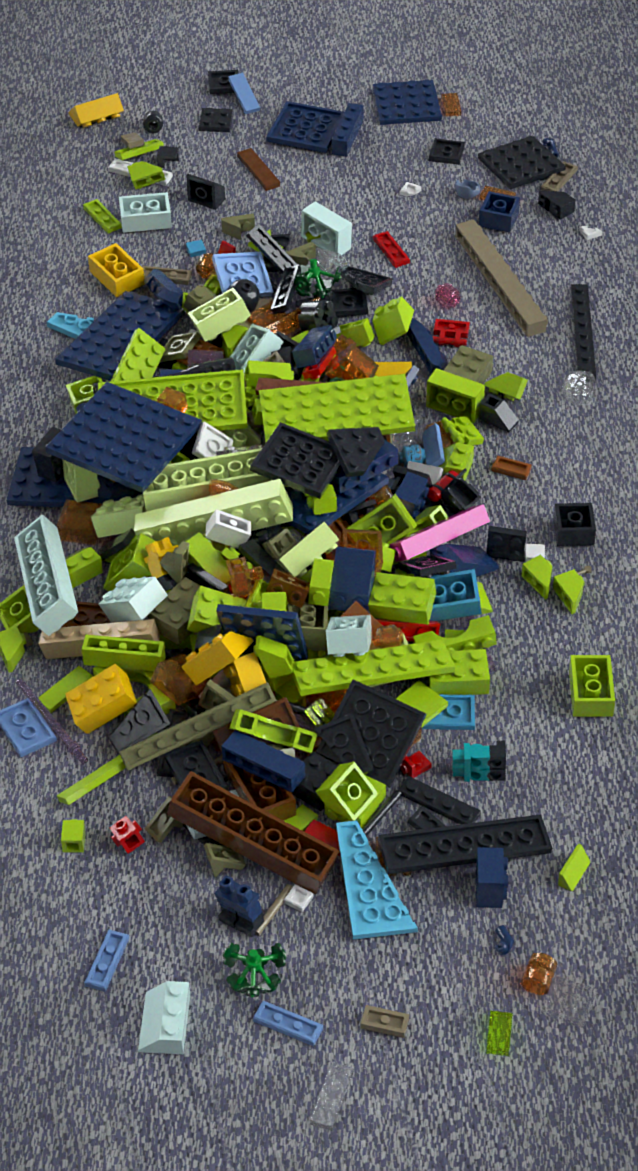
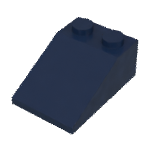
[429,544,499,577]
[330,546,376,612]

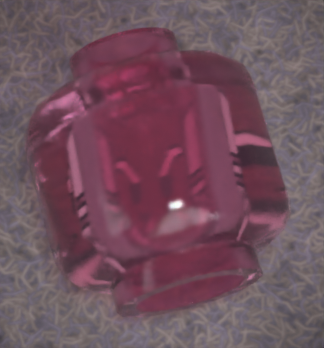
[435,283,461,308]

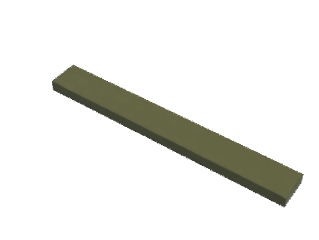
[119,682,276,771]

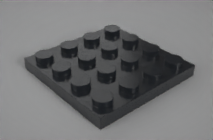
[478,135,566,189]
[250,422,341,499]
[316,679,426,788]

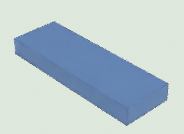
[228,73,260,115]
[422,423,445,467]
[84,930,129,992]
[253,1001,323,1046]

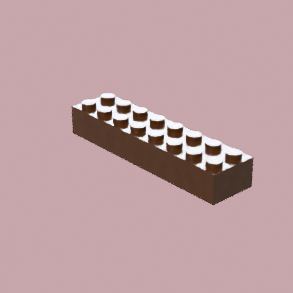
[167,771,339,895]

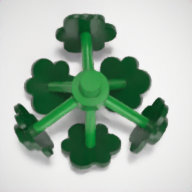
[294,259,341,298]
[223,943,286,998]

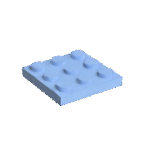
[212,252,273,297]

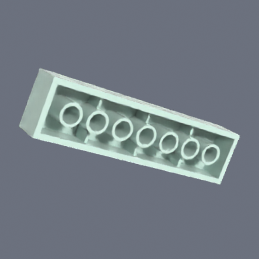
[14,514,78,636]

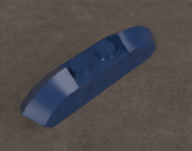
[144,269,183,310]
[406,318,447,375]

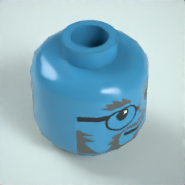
[399,444,426,468]

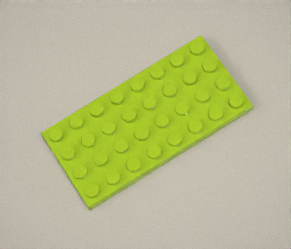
[98,370,248,431]
[259,374,415,442]

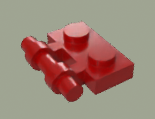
[433,319,470,347]

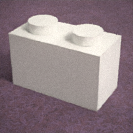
[206,509,251,549]

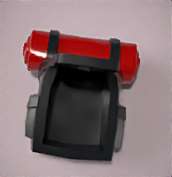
[427,468,481,513]

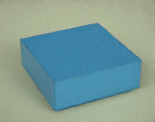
[186,240,206,257]

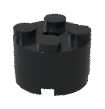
[298,300,338,332]

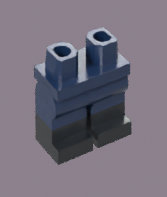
[214,876,265,937]

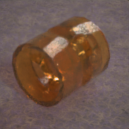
[521,953,558,995]

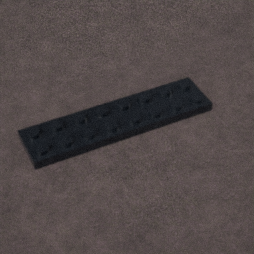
[378,814,553,874]

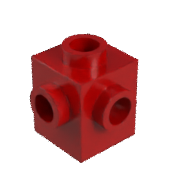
[109,816,145,854]

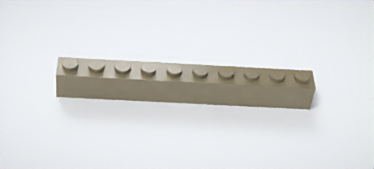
[455,220,548,337]

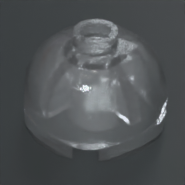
[562,370,596,406]

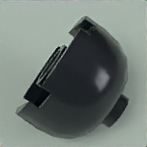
[227,279,260,313]

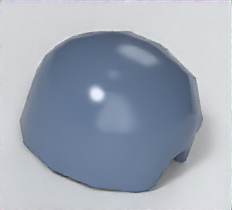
[455,179,480,199]

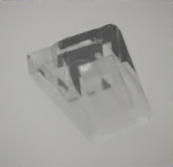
[316,247,349,273]

